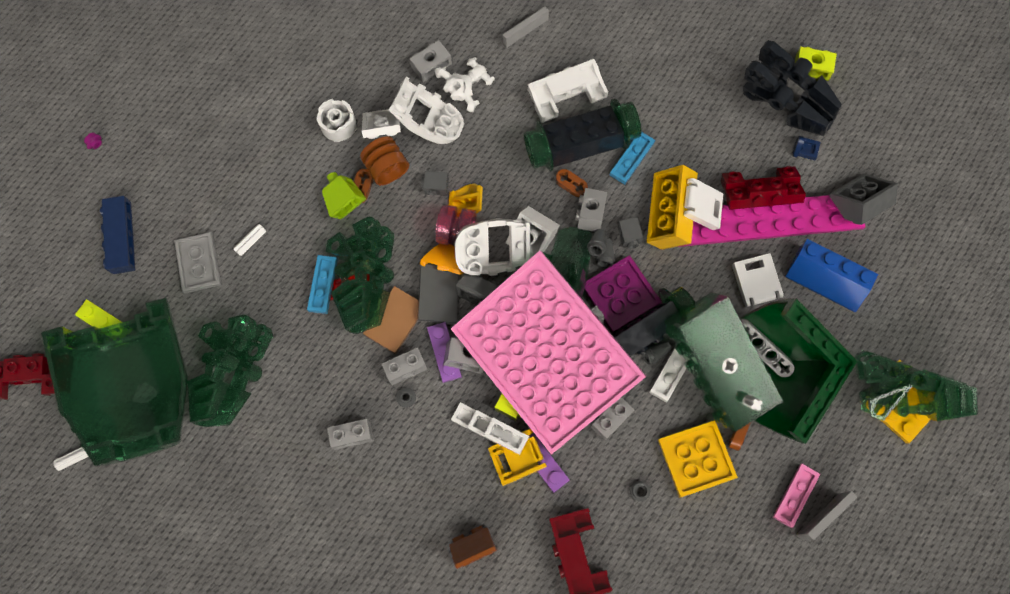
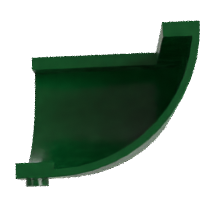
[691,298,858,444]

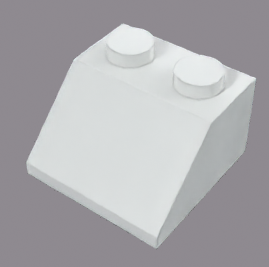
[506,206,560,259]

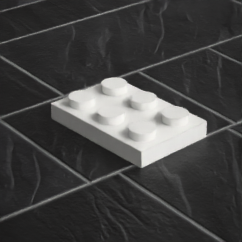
[362,109,401,139]

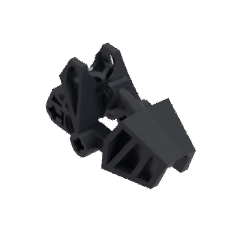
[743,40,842,136]

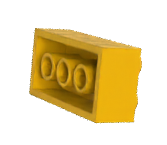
[647,165,698,249]

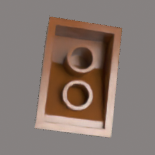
[449,525,498,569]

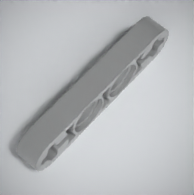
[734,319,794,377]

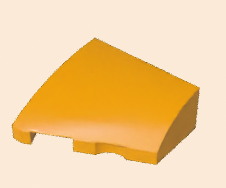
[420,241,464,275]

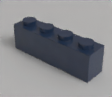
[100,196,136,274]

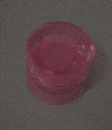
[435,204,476,245]

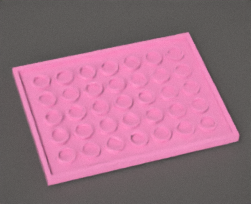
[451,251,646,455]

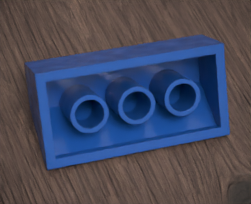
[785,239,878,312]

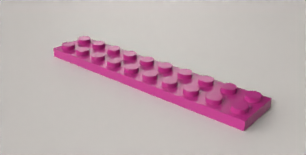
[678,195,866,247]

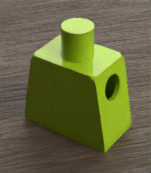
[322,172,366,220]

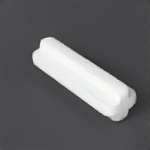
[233,224,266,256]
[54,444,94,471]

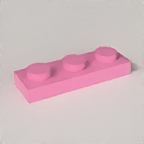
[773,464,820,528]

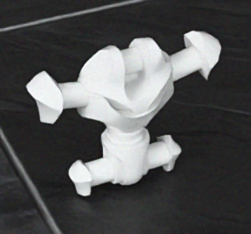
[435,57,494,112]

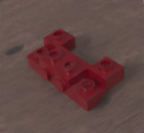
[721,166,806,210]
[0,353,71,400]
[549,508,613,594]

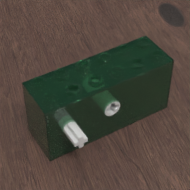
[664,292,783,432]

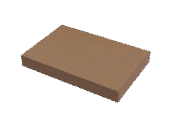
[363,286,418,354]

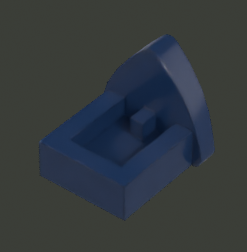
[793,135,820,160]

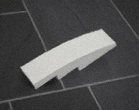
[451,402,529,455]

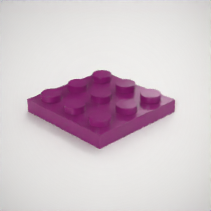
[581,255,662,333]

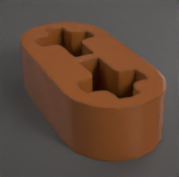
[354,169,373,203]
[556,169,588,197]
[728,412,752,451]

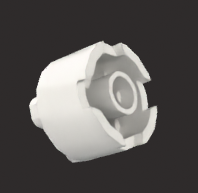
[317,99,357,142]

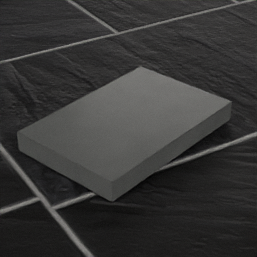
[417,264,458,324]

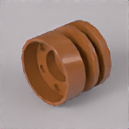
[360,136,410,186]

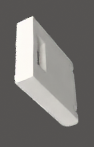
[684,178,723,230]
[732,253,784,307]

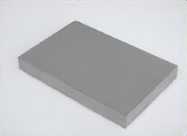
[174,232,221,294]
[796,491,857,541]

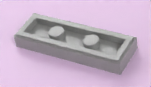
[503,7,549,48]

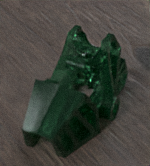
[326,216,394,334]
[187,315,273,427]
[855,350,978,421]

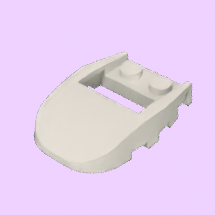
[388,77,464,144]
[455,218,530,276]

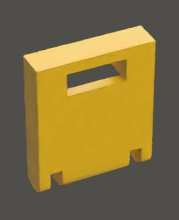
[488,429,547,486]

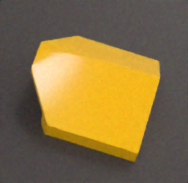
[448,183,483,217]

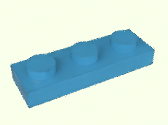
[610,131,655,185]
[307,255,338,314]

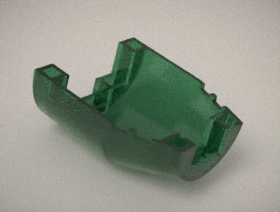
[41,298,188,466]

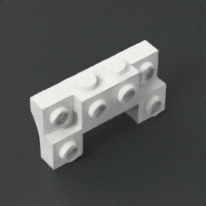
[528,59,608,123]

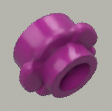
[84,132,102,149]

